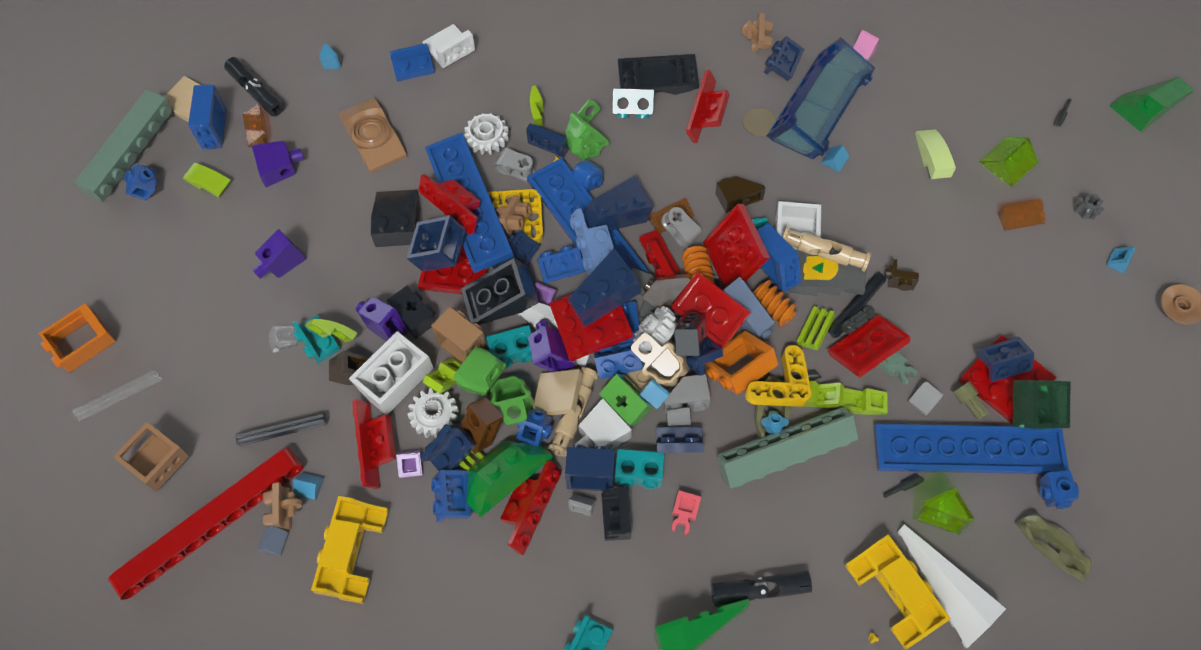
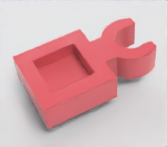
[672,490,701,536]

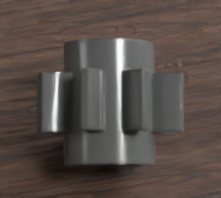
[1075,193,1104,220]

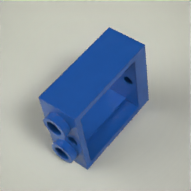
[188,85,227,149]
[757,223,801,292]

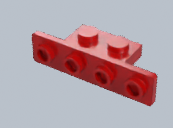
[686,69,730,143]
[418,174,480,235]
[639,230,687,303]
[352,399,396,490]
[500,461,562,555]

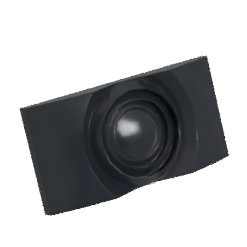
[618,54,699,95]

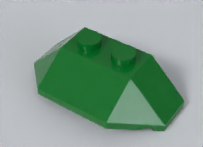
[466,440,553,517]

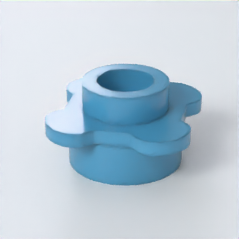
[761,411,789,434]

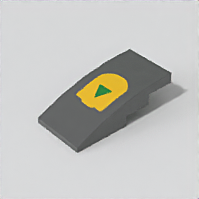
[774,250,867,296]

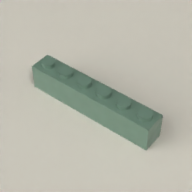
[74,89,173,202]
[716,407,858,488]

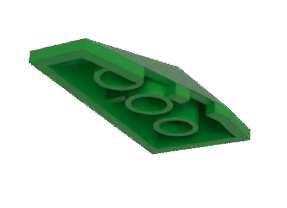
[1110,77,1195,132]
[654,599,750,650]

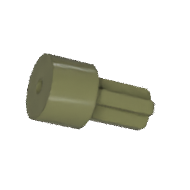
[953,381,989,420]

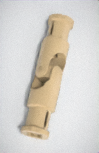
[783,226,871,272]
[547,367,599,457]

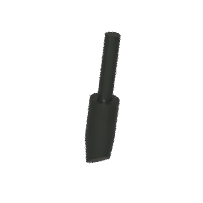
[1054,99,1072,127]
[778,371,822,381]
[883,475,925,498]

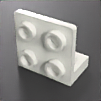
[423,24,475,68]

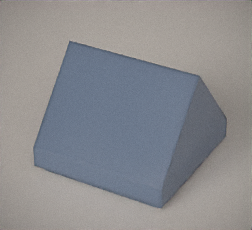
[257,526,289,556]

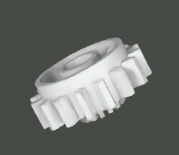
[464,113,509,155]
[633,306,676,353]
[407,388,459,438]

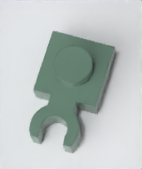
[877,351,917,385]

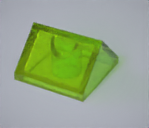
[980,137,1039,187]
[913,487,974,535]

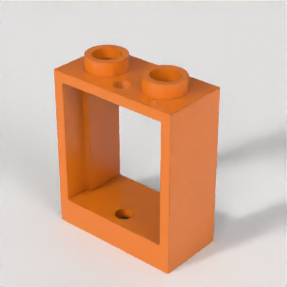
[38,303,116,373]
[705,331,779,395]

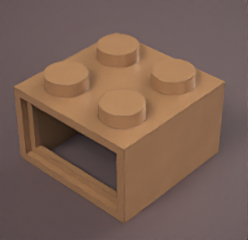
[431,307,488,363]
[113,422,189,492]

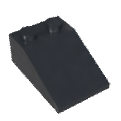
[370,190,418,247]
[461,258,539,325]

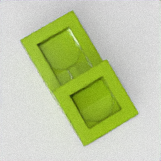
[530,85,544,127]
[183,162,231,198]
[305,319,357,343]
[422,358,462,394]
[796,381,844,408]
[837,388,888,415]

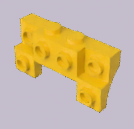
[311,496,389,604]
[845,535,951,650]

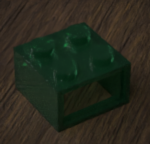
[1013,380,1071,429]

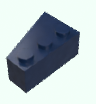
[584,176,654,231]
[568,248,641,328]

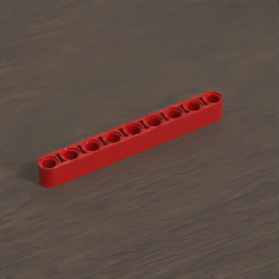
[108,448,303,600]

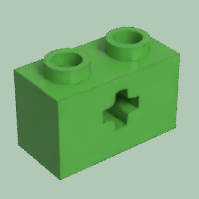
[599,374,654,426]

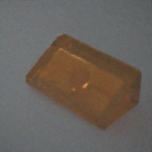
[243,104,268,147]
[648,198,694,234]
[997,198,1046,231]

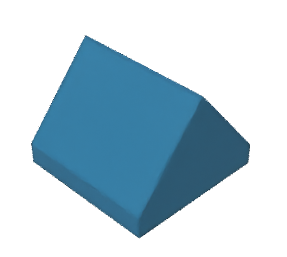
[319,43,341,69]
[822,145,850,173]
[1107,246,1135,274]
[640,379,670,409]
[293,472,324,500]

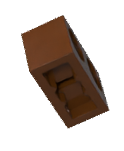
[461,397,504,454]

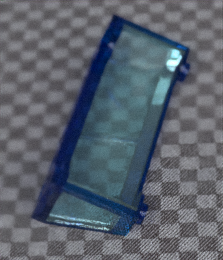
[766,37,875,160]

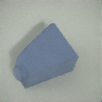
[723,277,775,342]

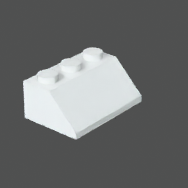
[349,332,434,415]

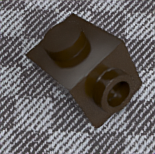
[885,259,919,291]

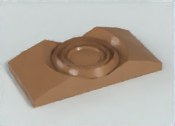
[338,98,407,173]

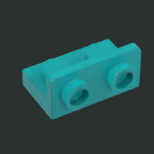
[292,315,341,364]
[564,615,613,650]

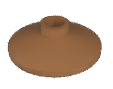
[1161,284,1201,325]

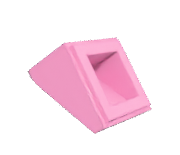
[852,30,879,60]

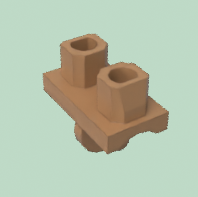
[742,12,773,53]
[495,196,531,236]
[263,482,302,530]

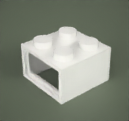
[775,201,821,250]

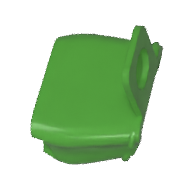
[566,99,609,160]
[453,347,507,397]
[489,376,534,425]

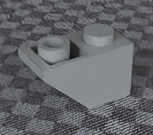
[664,374,710,413]

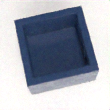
[406,216,466,272]
[565,445,615,491]

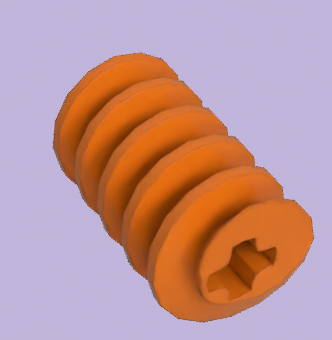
[682,246,715,285]
[753,280,797,328]

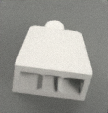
[574,399,632,449]

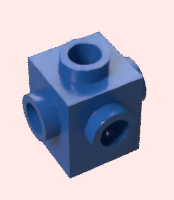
[124,164,158,200]
[516,409,553,447]
[1039,470,1079,509]

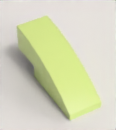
[915,129,956,179]

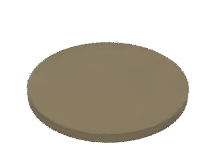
[743,108,777,137]

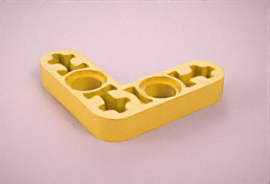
[487,189,543,244]
[744,345,812,407]

